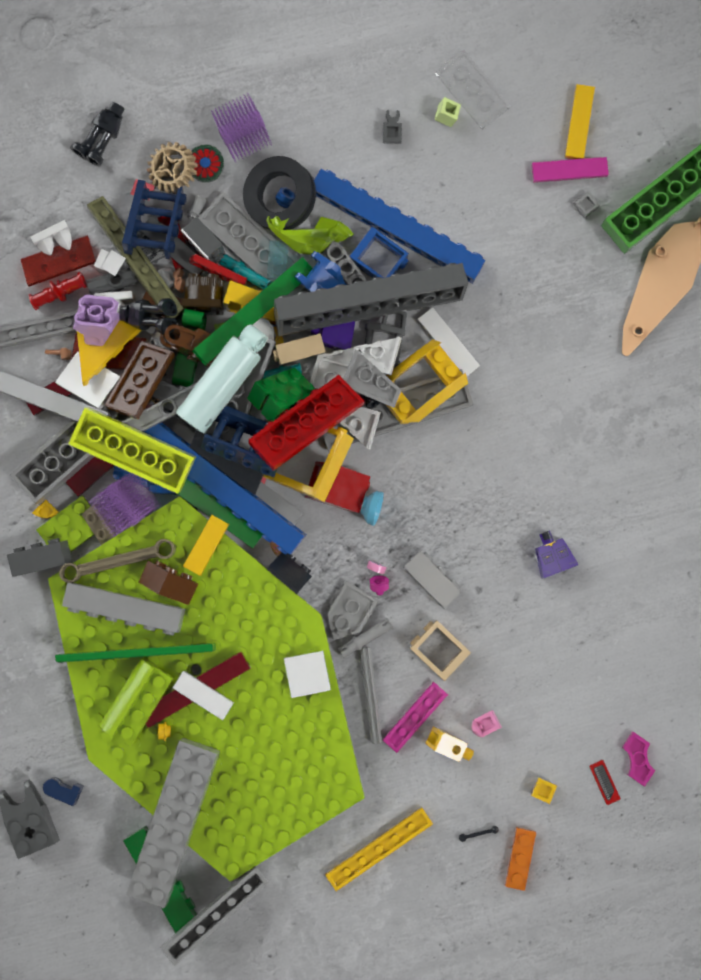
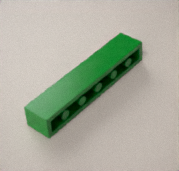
[123,826,197,933]

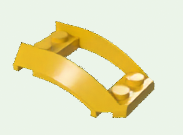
[385,339,468,424]

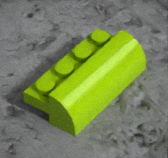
[99,657,174,747]

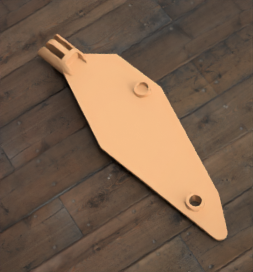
[622,216,701,356]

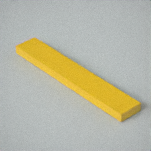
[325,807,433,891]

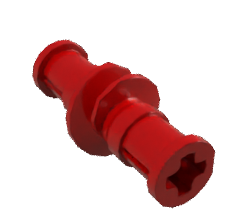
[29,272,88,310]

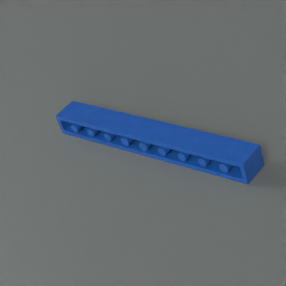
[314,169,485,284]
[144,422,307,555]

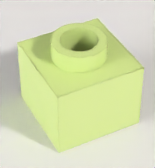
[434,97,461,127]

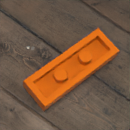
[505,827,536,891]

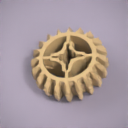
[147,142,198,194]

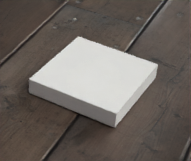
[284,651,331,698]

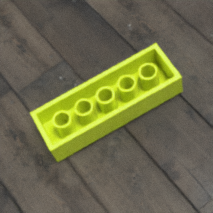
[68,407,197,494]

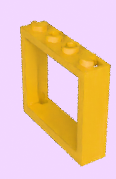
[263,427,354,502]

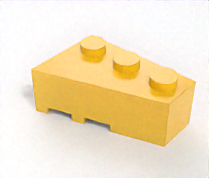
[223,281,276,325]

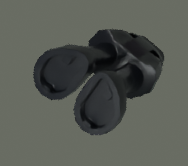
[70,101,125,167]
[120,298,177,335]

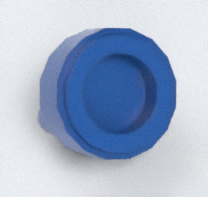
[275,187,295,208]

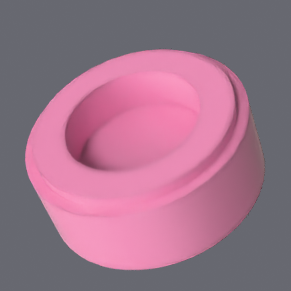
[367,560,387,574]

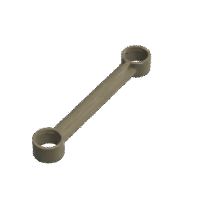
[59,539,176,583]

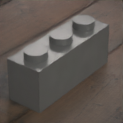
[7,538,73,577]

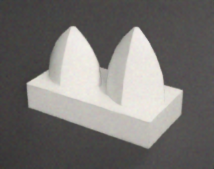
[31,220,72,255]

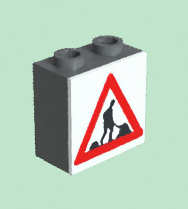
[181,216,226,264]

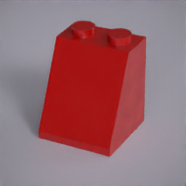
[304,461,371,513]

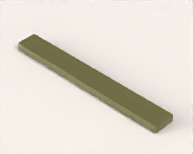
[87,196,184,318]

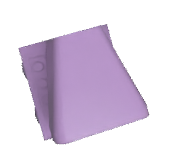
[73,295,120,346]

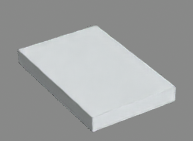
[55,352,120,410]

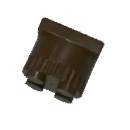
[182,273,224,315]

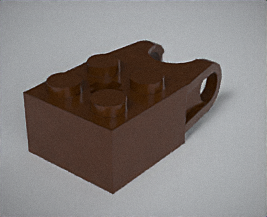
[159,325,219,368]

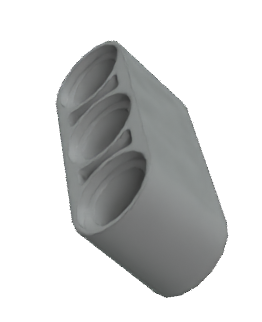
[327,244,366,285]

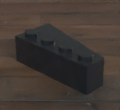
[190,429,264,495]

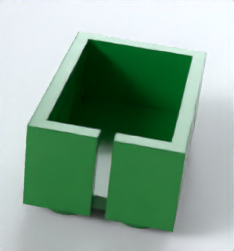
[247,367,316,422]

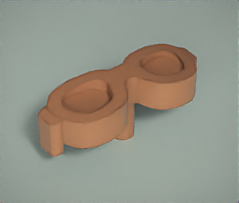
[173,268,185,293]

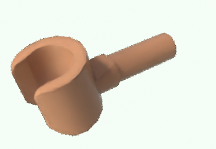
[45,348,72,360]

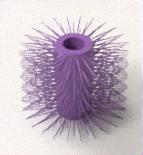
[211,93,272,162]
[89,472,160,537]

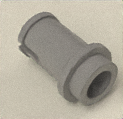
[187,195,207,220]

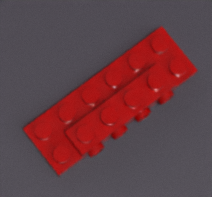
[248,375,364,471]

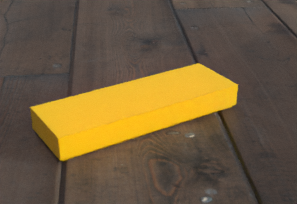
[183,515,230,576]

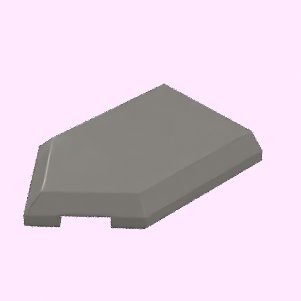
[326,581,379,640]

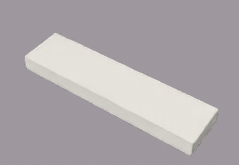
[418,307,480,376]

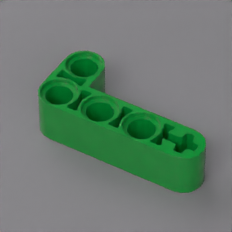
[172,308,207,387]

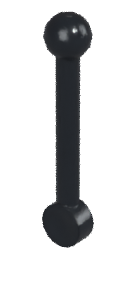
[459,826,499,842]

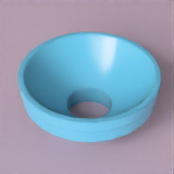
[361,491,384,526]

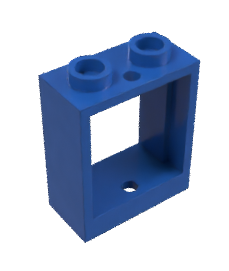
[349,227,409,279]

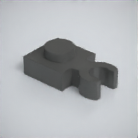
[383,110,402,144]

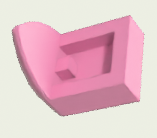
[471,710,502,737]

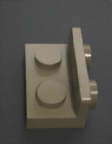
[82,500,125,545]

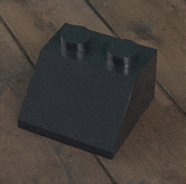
[267,552,312,594]

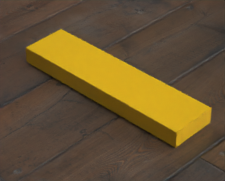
[564,84,595,159]

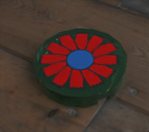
[192,145,224,183]

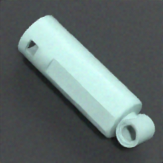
[176,325,268,434]

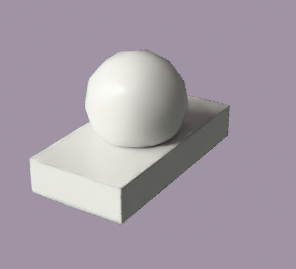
[94,291,135,314]

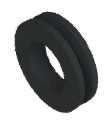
[243,156,316,230]

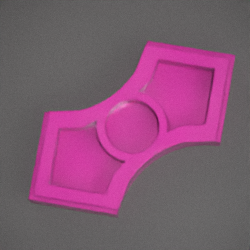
[622,731,655,787]

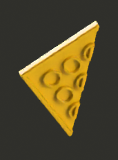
[77,320,141,386]

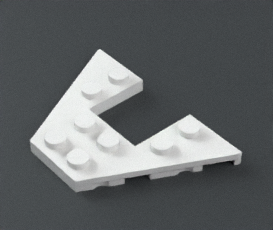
[310,337,402,449]

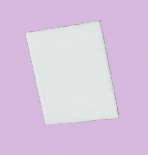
[101,250,126,276]

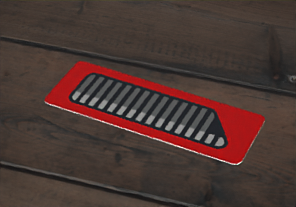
[589,760,621,805]

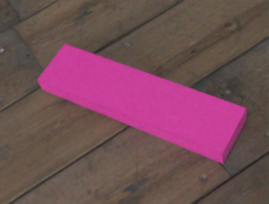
[532,157,609,183]
[382,681,448,753]

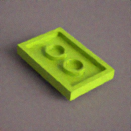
[36,495,94,553]

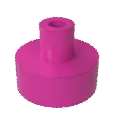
[370,575,389,596]

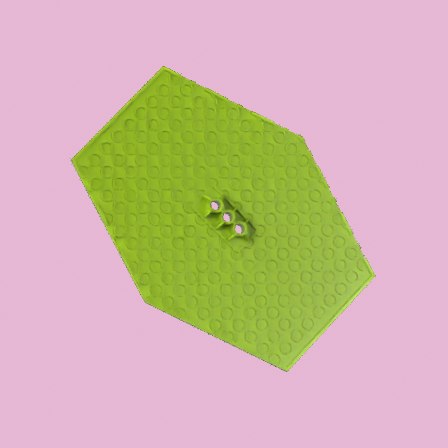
[48,496,365,882]

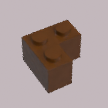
[138,561,198,605]

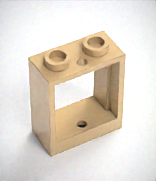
[272,333,325,365]
[410,620,471,681]

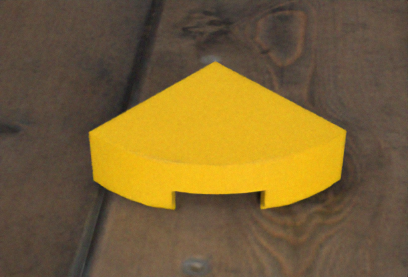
[32,500,59,519]

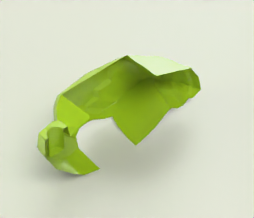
[267,216,354,255]

